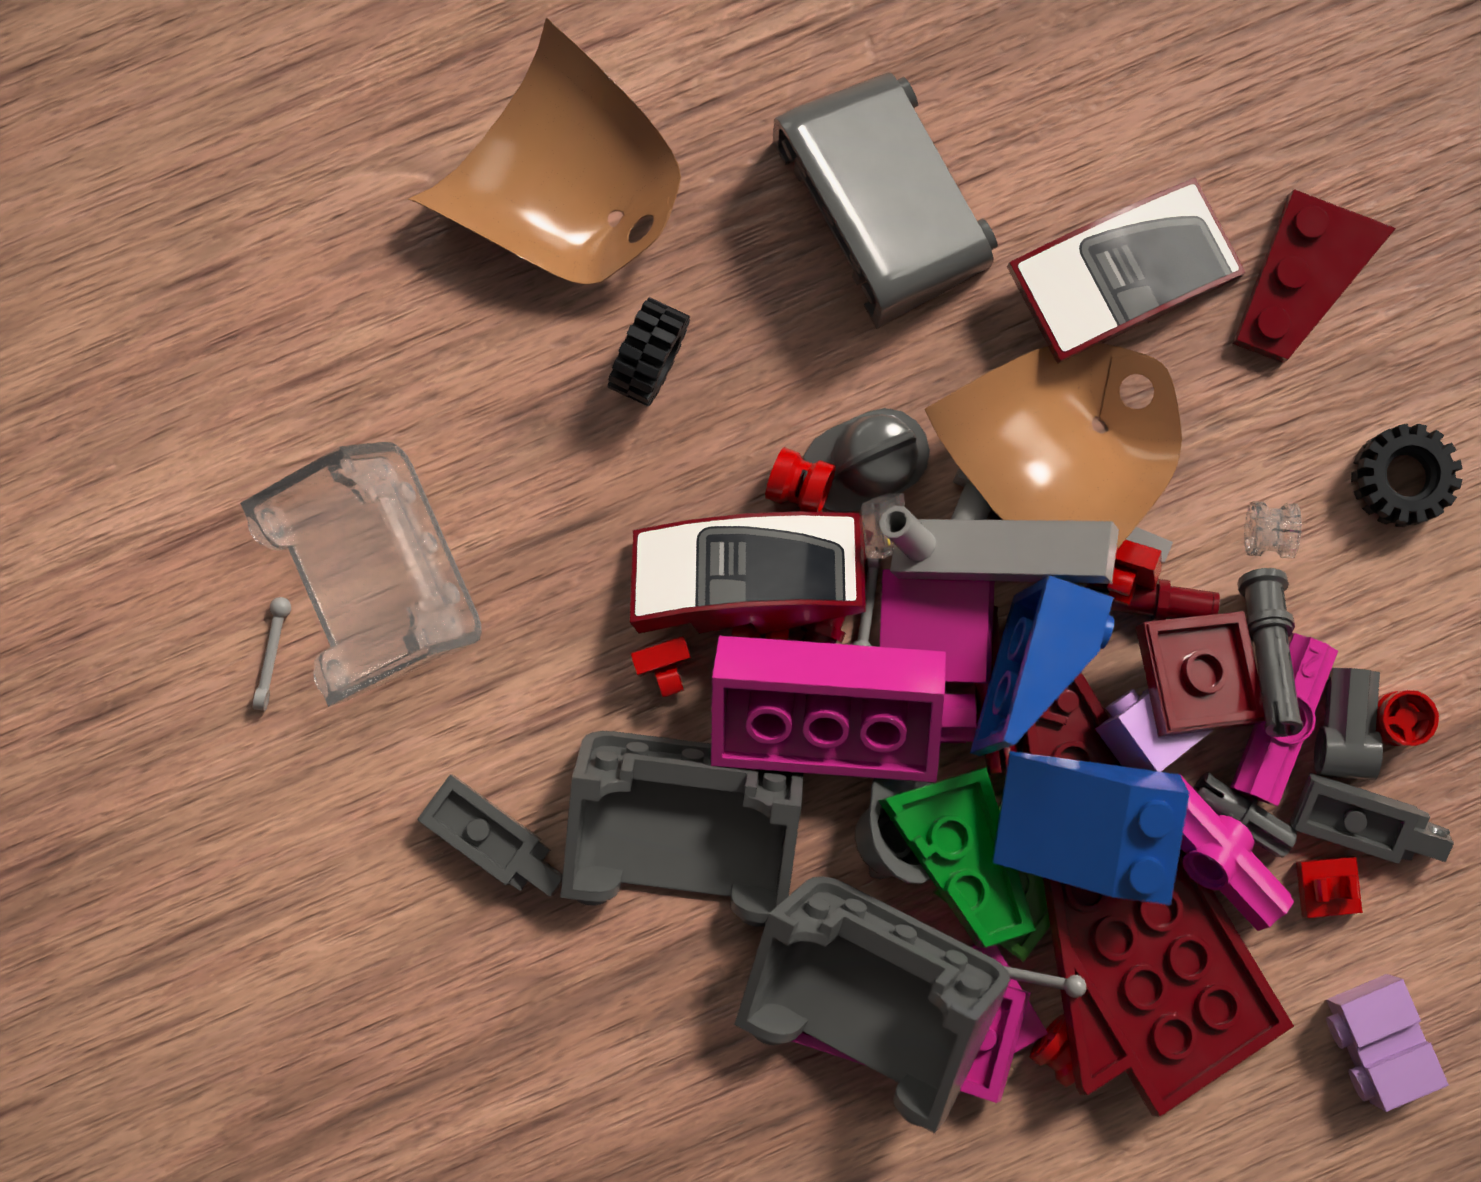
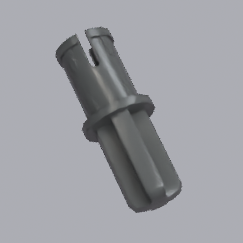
[1194,772,1297,858]

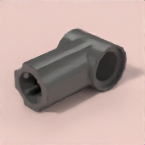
[1314,668,1383,781]

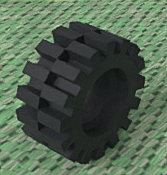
[607,297,690,406]
[1351,424,1463,527]

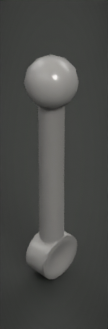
[852,547,882,646]
[253,597,291,711]
[1004,966,1087,998]

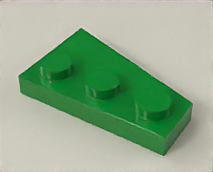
[878,768,1036,948]

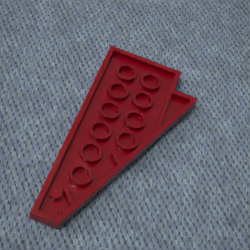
[1021,672,1294,1117]

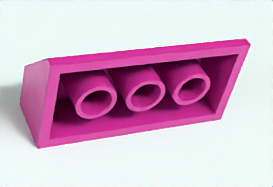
[711,636,946,782]

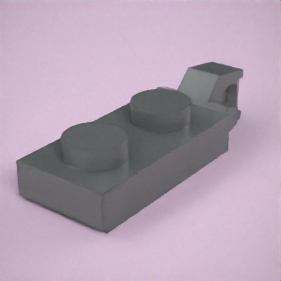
[1290,772,1454,864]
[417,774,563,897]

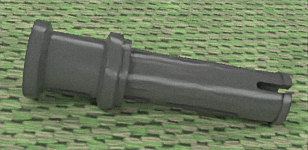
[1237,568,1303,737]

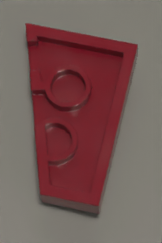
[1232,189,1396,363]

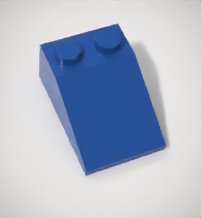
[970,575,1114,756]
[992,751,1190,905]

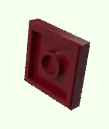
[1135,611,1265,737]

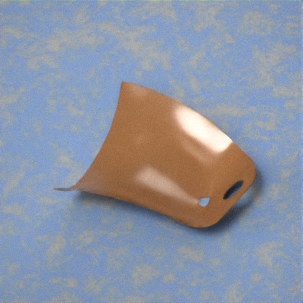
[408,18,682,285]
[925,343,1182,587]

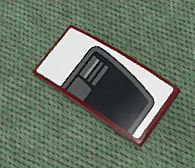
[1007,177,1246,364]
[630,511,866,634]

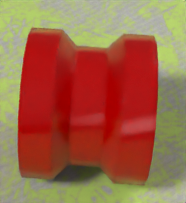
[1029,1014,1075,1087]

